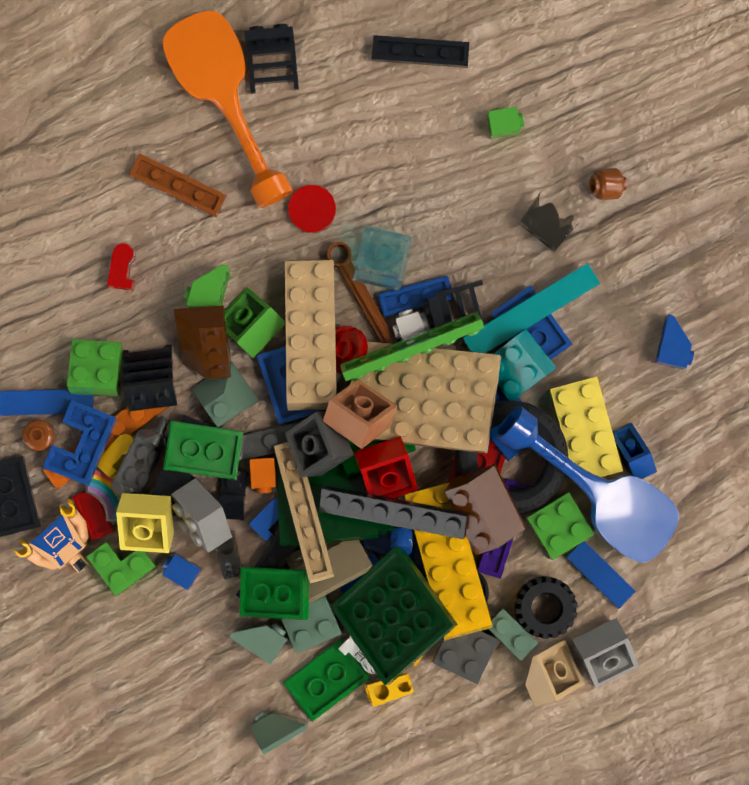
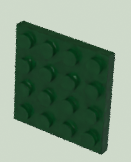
[330,545,458,686]

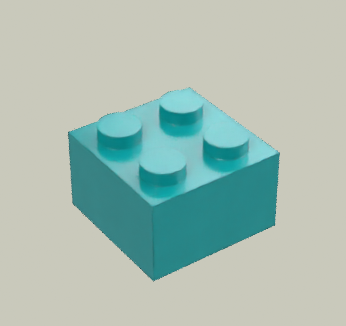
[494,329,556,401]

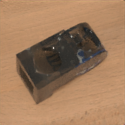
[215,530,242,580]

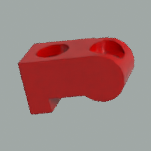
[107,243,136,291]

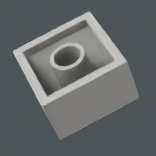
[572,618,639,688]

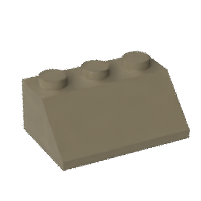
[285,540,373,604]

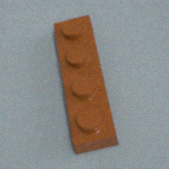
[129,153,227,218]

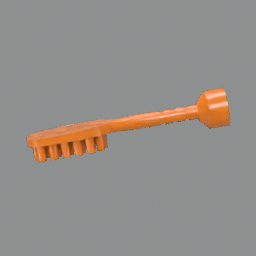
[163,11,293,208]

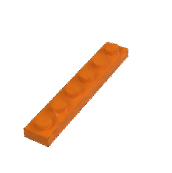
[43,406,170,489]

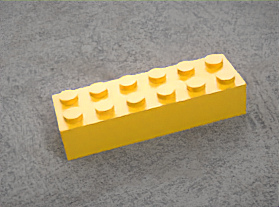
[405,483,492,641]

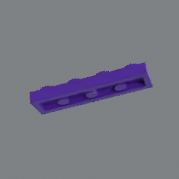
[477,478,530,579]

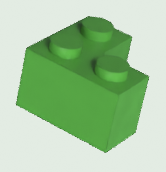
[87,541,158,596]

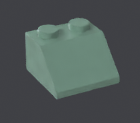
[229,622,289,665]

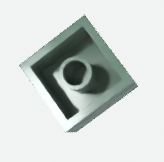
[282,595,342,654]

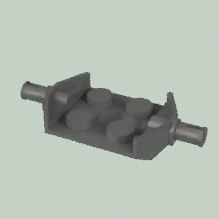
[111,416,170,514]

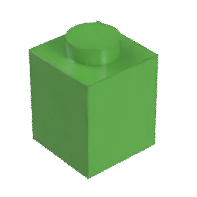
[487,107,524,139]

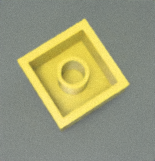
[116,493,174,553]

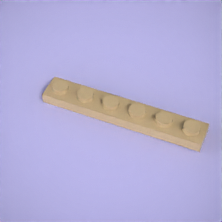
[274,442,334,584]

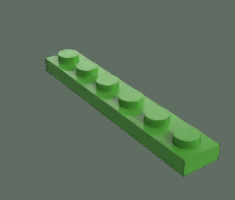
[340,311,485,381]

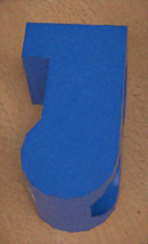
[249,497,279,541]
[390,528,415,562]

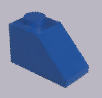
[655,314,694,370]
[613,423,657,479]

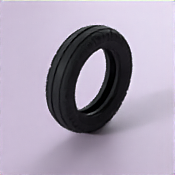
[455,401,568,513]

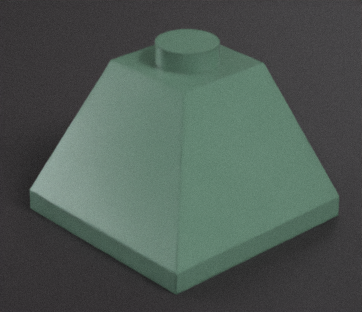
[192,361,259,428]
[250,710,308,755]

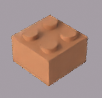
[323,379,397,449]

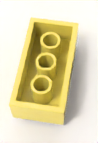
[548,377,623,484]

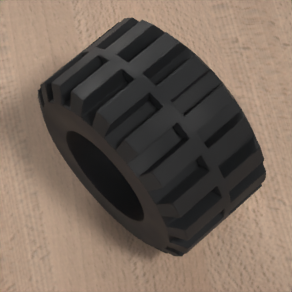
[514,576,578,639]

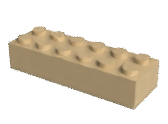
[285,260,337,411]

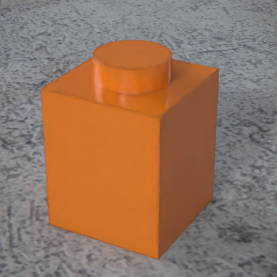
[250,458,277,493]

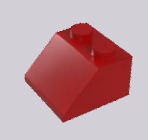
[354,436,418,499]

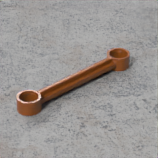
[327,242,397,344]

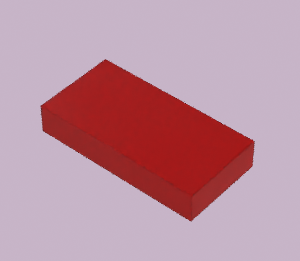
[72,491,115,541]

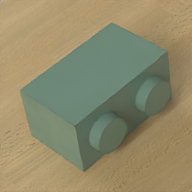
[489,607,538,661]

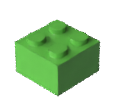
[67,339,123,397]
[525,492,595,560]

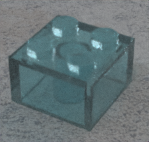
[352,226,412,291]

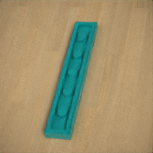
[463,263,601,353]

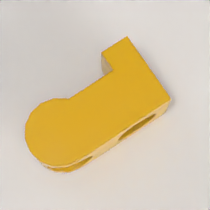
[97,434,134,480]
[364,673,414,707]

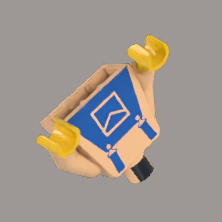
[13,499,89,573]

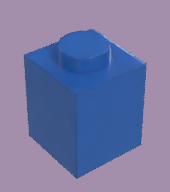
[162,553,202,590]

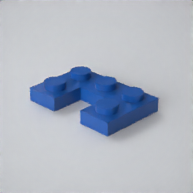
[42,400,117,486]

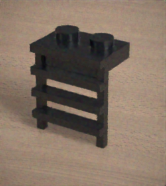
[244,24,299,94]
[423,280,489,346]
[123,344,177,411]

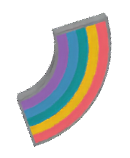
[85,469,119,523]

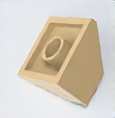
[525,639,584,708]

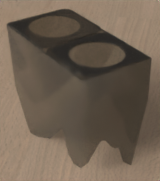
[519,192,579,252]

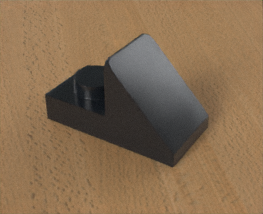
[219,471,247,520]

